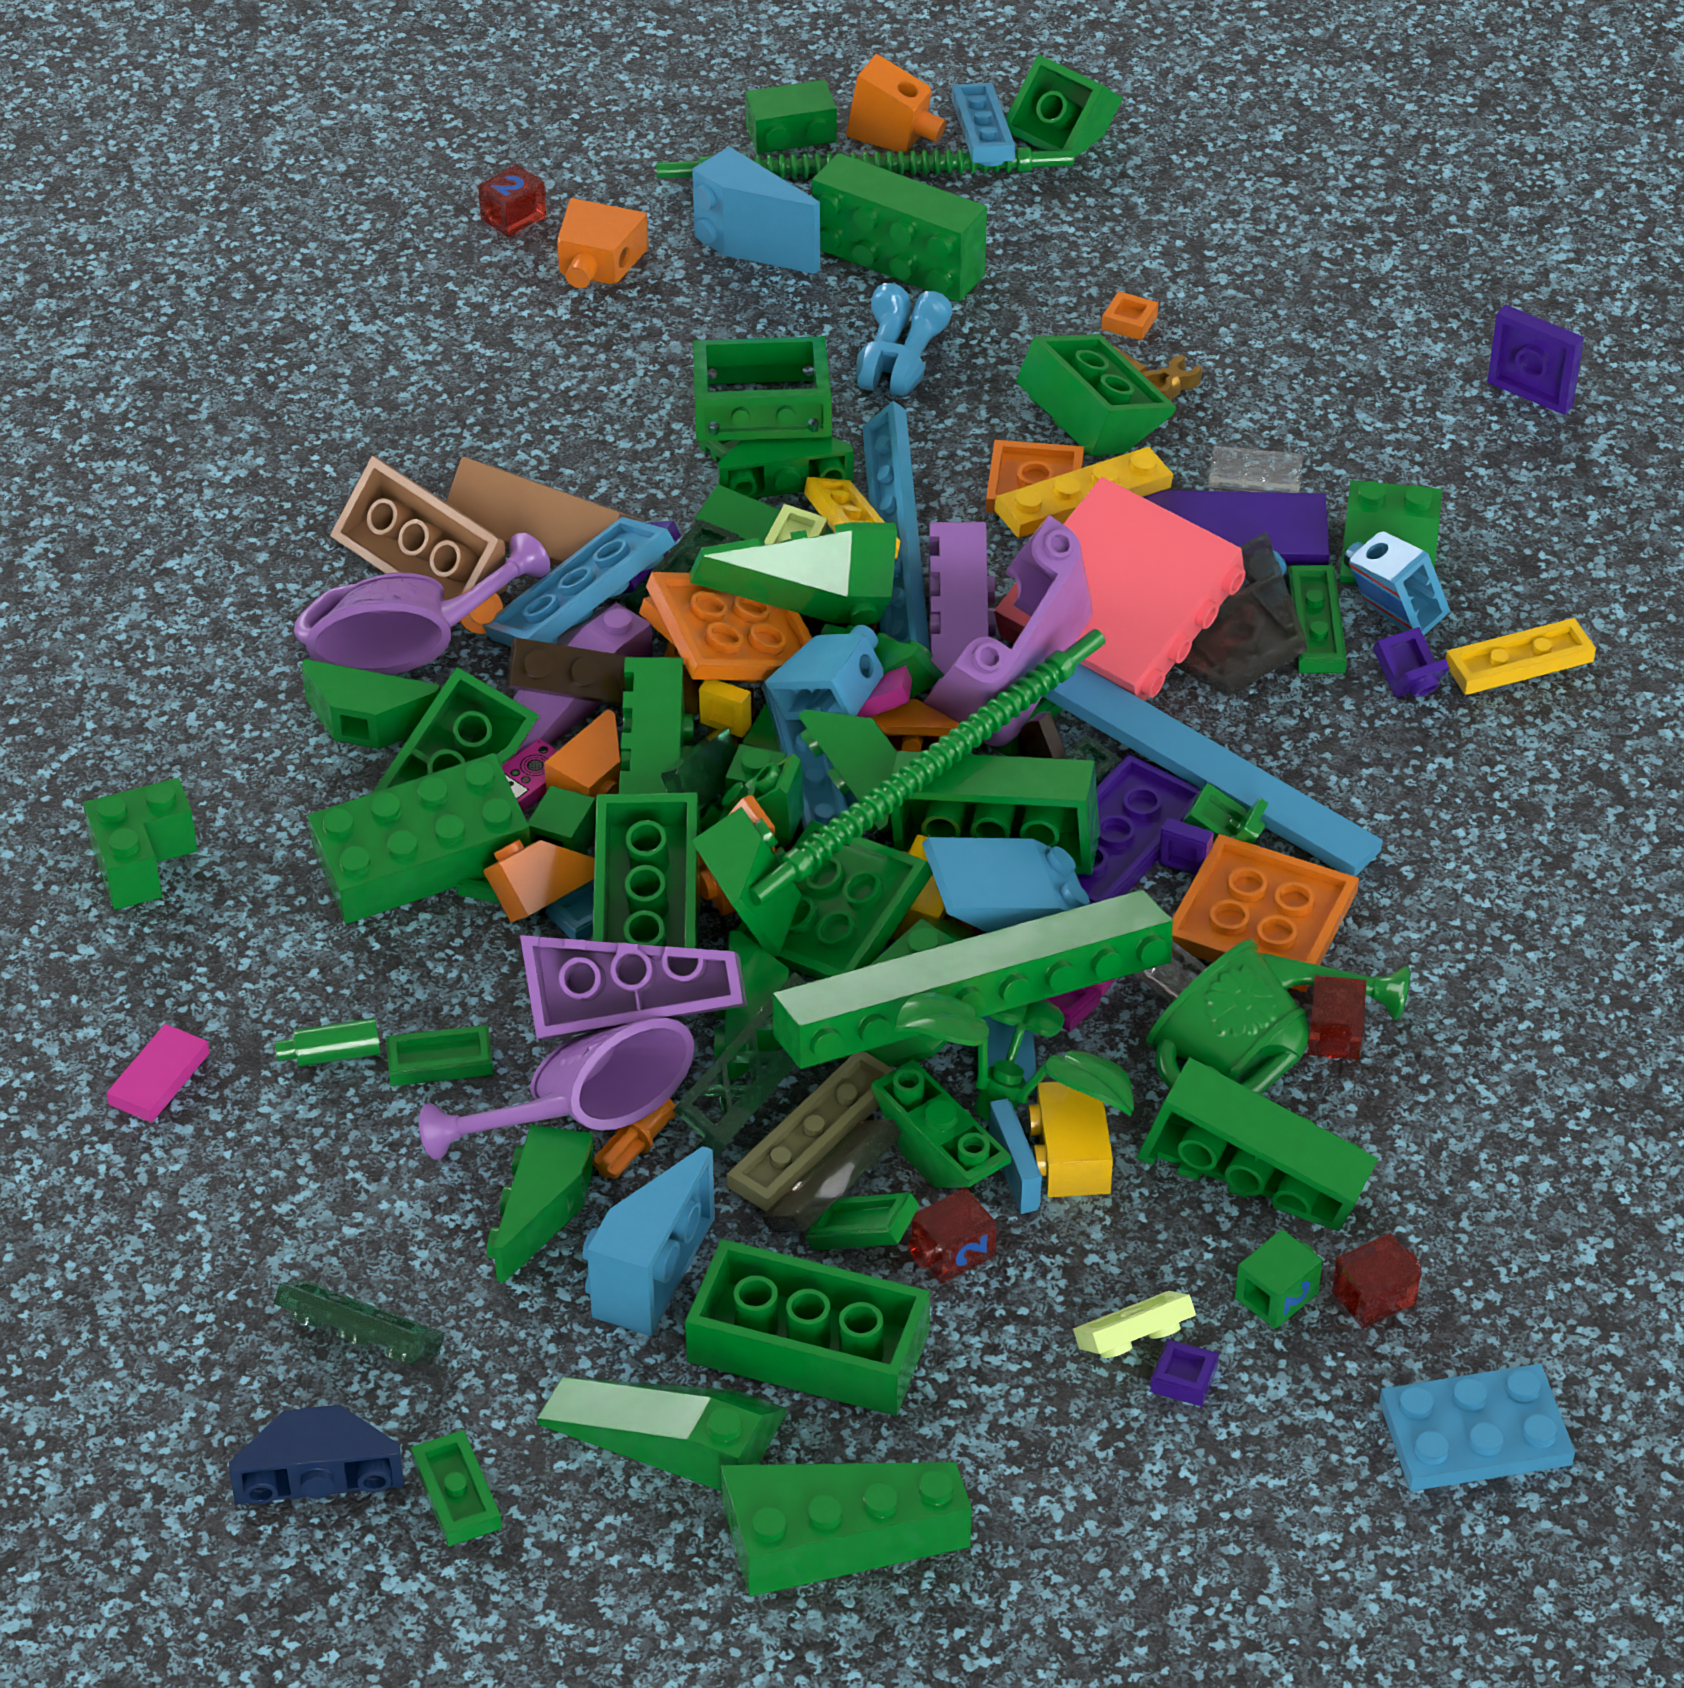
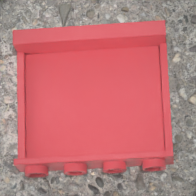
[994,477,1246,701]

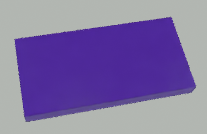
[1143,490,1330,566]
[1076,754,1201,905]

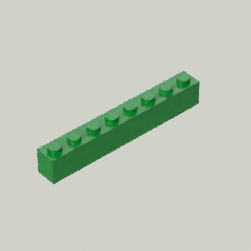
[773,890,1173,1069]

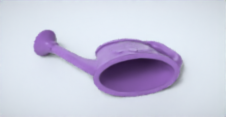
[294,533,550,675]
[418,1018,694,1160]

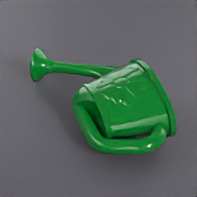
[1146,939,1411,1094]

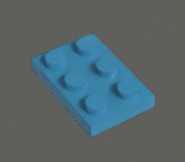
[1379,1363,1575,1491]

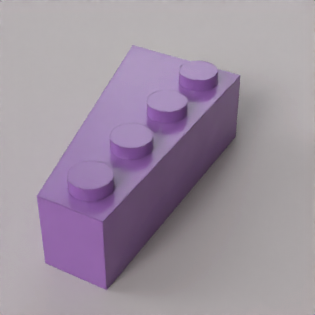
[929,522,996,690]
[520,935,748,1040]

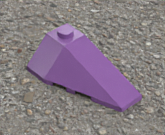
[513,602,653,757]

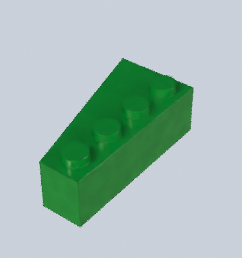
[619,657,694,794]

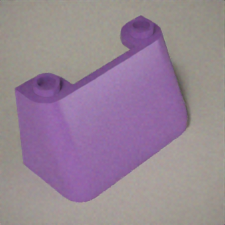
[923,515,1092,746]

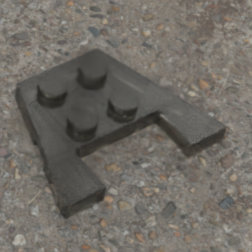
[1173,532,1308,696]

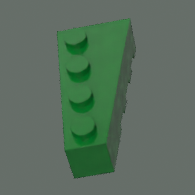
[1136,1057,1378,1232]
[721,1462,972,1597]

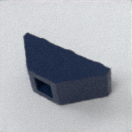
[229,1405,404,1505]

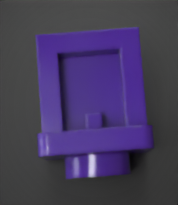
[1372,627,1450,698]

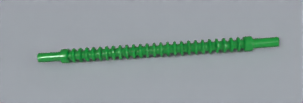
[656,147,1074,179]
[749,629,1105,906]

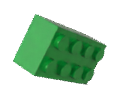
[812,153,987,303]
[890,751,1100,875]
[307,753,531,925]
[593,793,701,949]
[685,1239,930,1416]

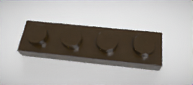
[506,638,701,716]

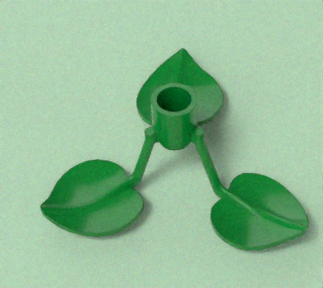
[895,992,1134,1121]

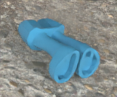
[856,283,953,397]

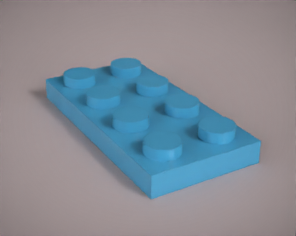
[482,517,676,647]

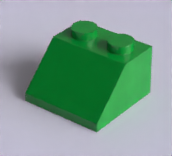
[1005,54,1123,158]
[1339,480,1442,584]
[691,806,802,958]

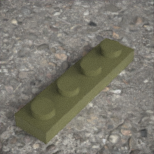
[727,1051,894,1213]

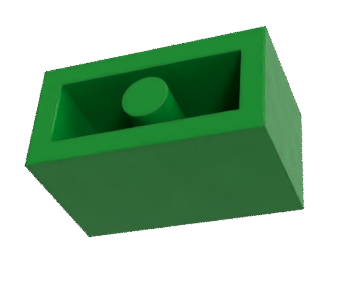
[745,80,837,154]

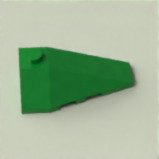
[689,522,897,626]
[371,667,540,794]
[538,1377,786,1491]

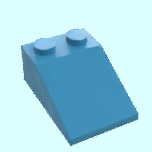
[692,147,820,274]
[922,837,1090,933]
[582,1146,715,1337]

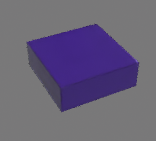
[1159,817,1214,875]
[1150,1339,1219,1407]

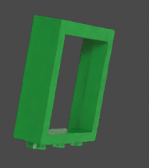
[693,336,832,441]

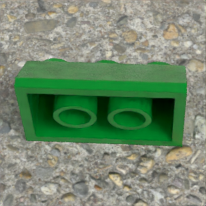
[1016,334,1176,457]

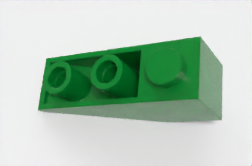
[487,1125,595,1283]

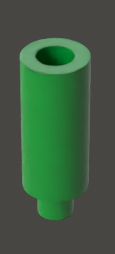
[275,1018,380,1067]

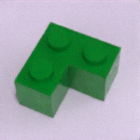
[83,777,198,910]

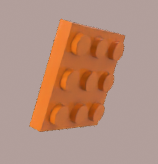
[646,572,812,681]
[1172,834,1359,993]

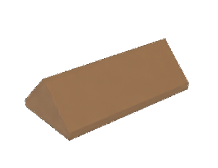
[330,456,508,601]
[446,456,645,566]

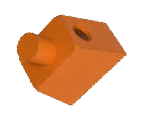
[846,54,947,153]
[557,198,649,289]

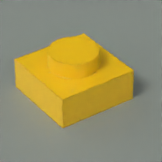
[699,680,752,738]

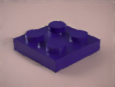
[1487,304,1584,415]

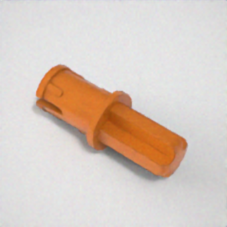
[593,1098,677,1179]

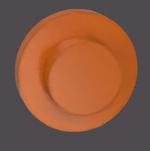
[459,588,503,634]

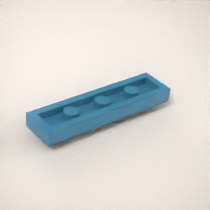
[952,83,1015,166]

